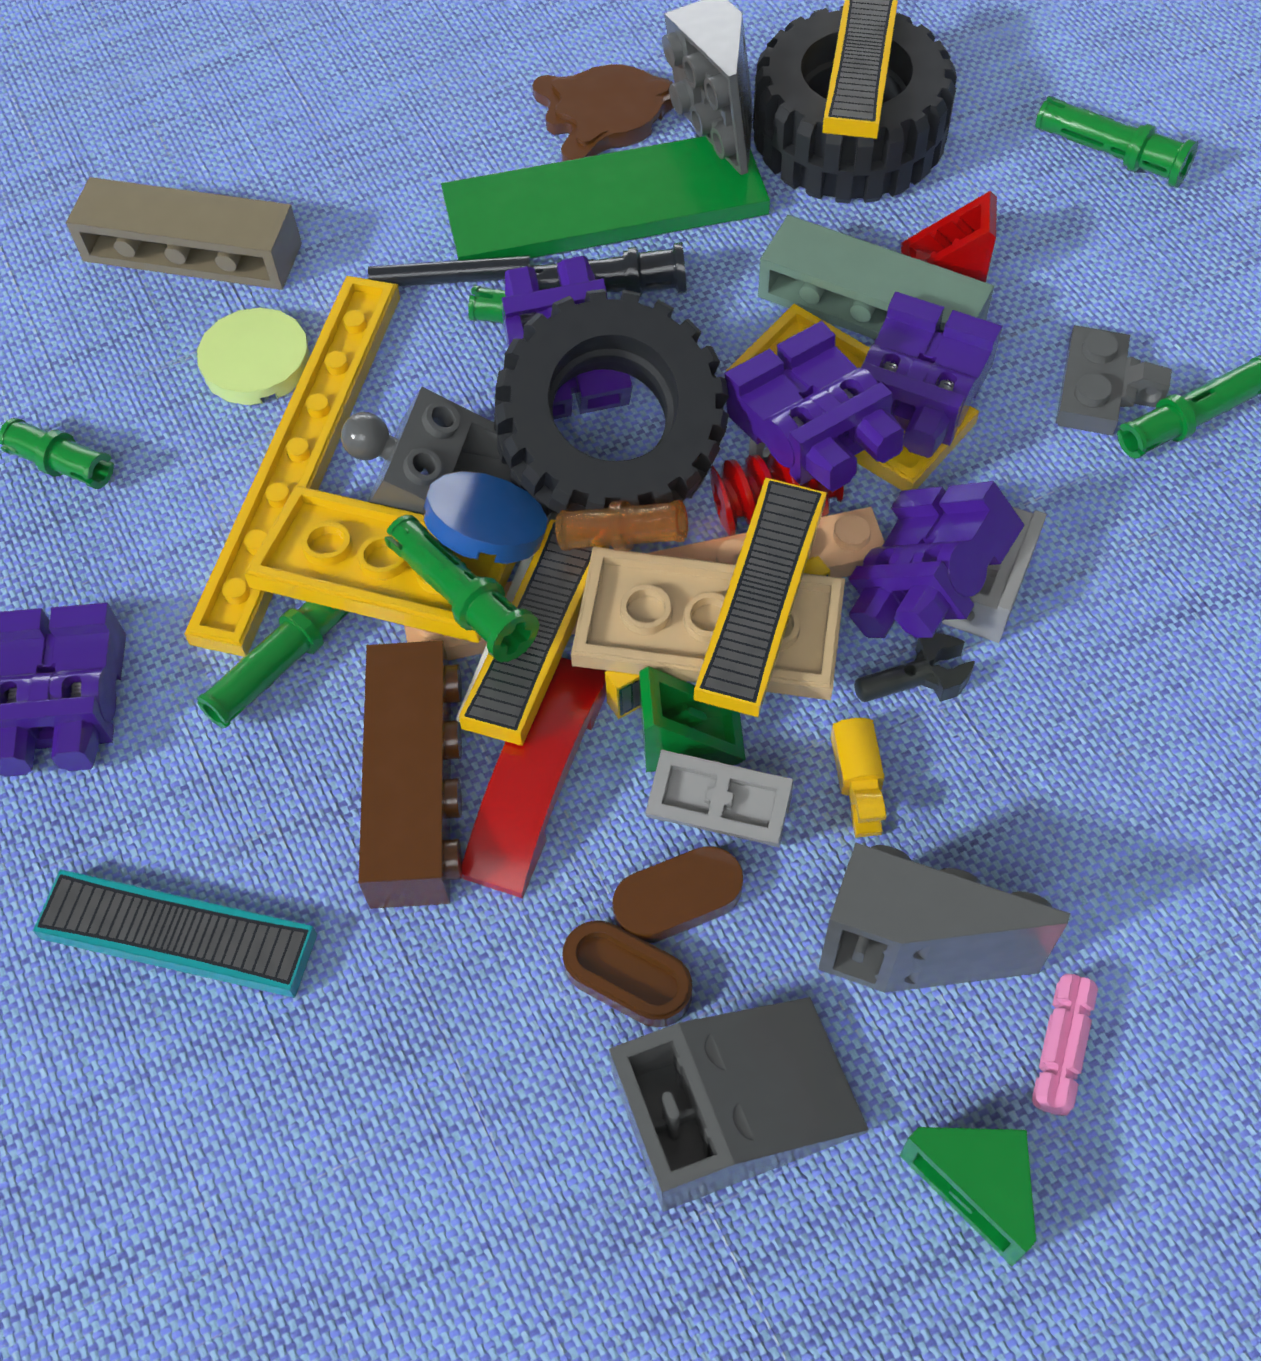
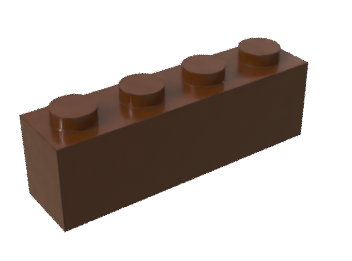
[358,640,462,909]

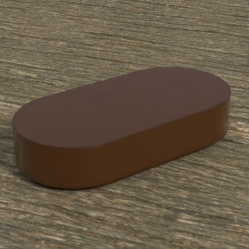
[613,846,743,943]
[562,921,692,1027]

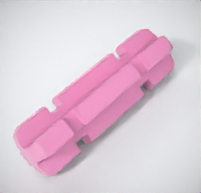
[1032,974,1098,1116]

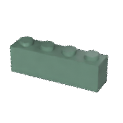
[758,215,994,339]

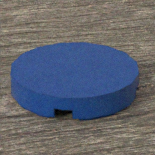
[423,472,548,564]

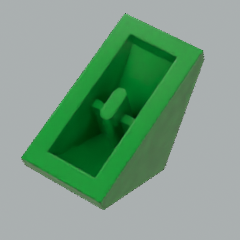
[639,666,746,772]
[899,1127,1036,1266]

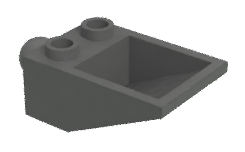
[341,387,562,528]

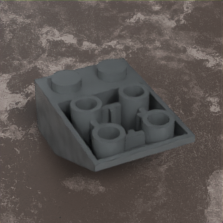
[662,0,753,175]
[818,843,1070,993]
[609,997,869,1212]

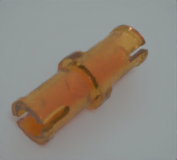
[555,500,688,551]

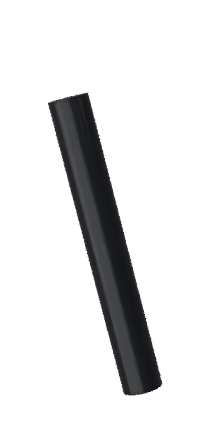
[368,256,530,287]

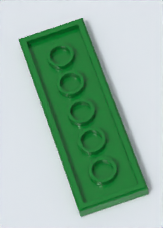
[441,136,770,260]

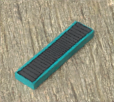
[33,869,318,998]

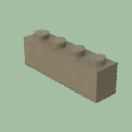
[66,177,302,290]

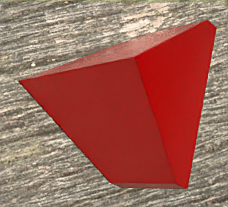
[901,191,997,283]

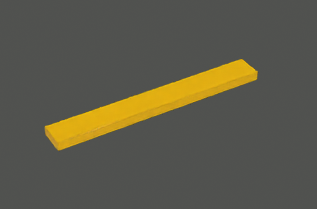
[184,276,401,657]

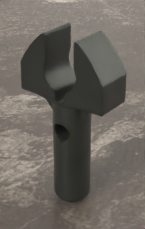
[854,633,975,702]

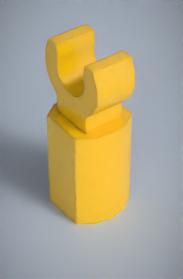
[831,718,886,838]

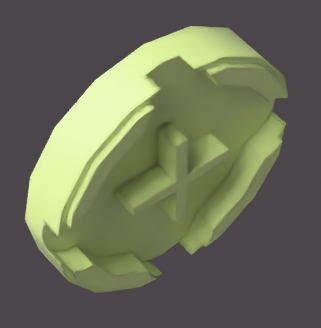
[197,307,310,405]

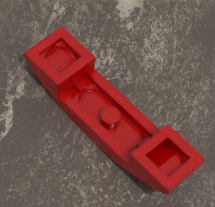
[461,657,606,899]

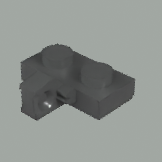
[1056,325,1172,436]

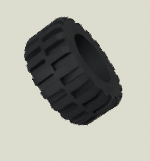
[753,6,957,203]
[494,289,729,535]

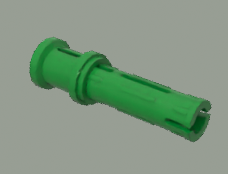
[1035,96,1198,188]
[385,515,539,662]

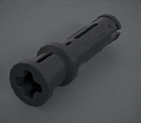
[520,242,687,297]

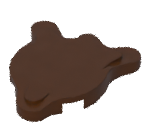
[532,64,674,161]

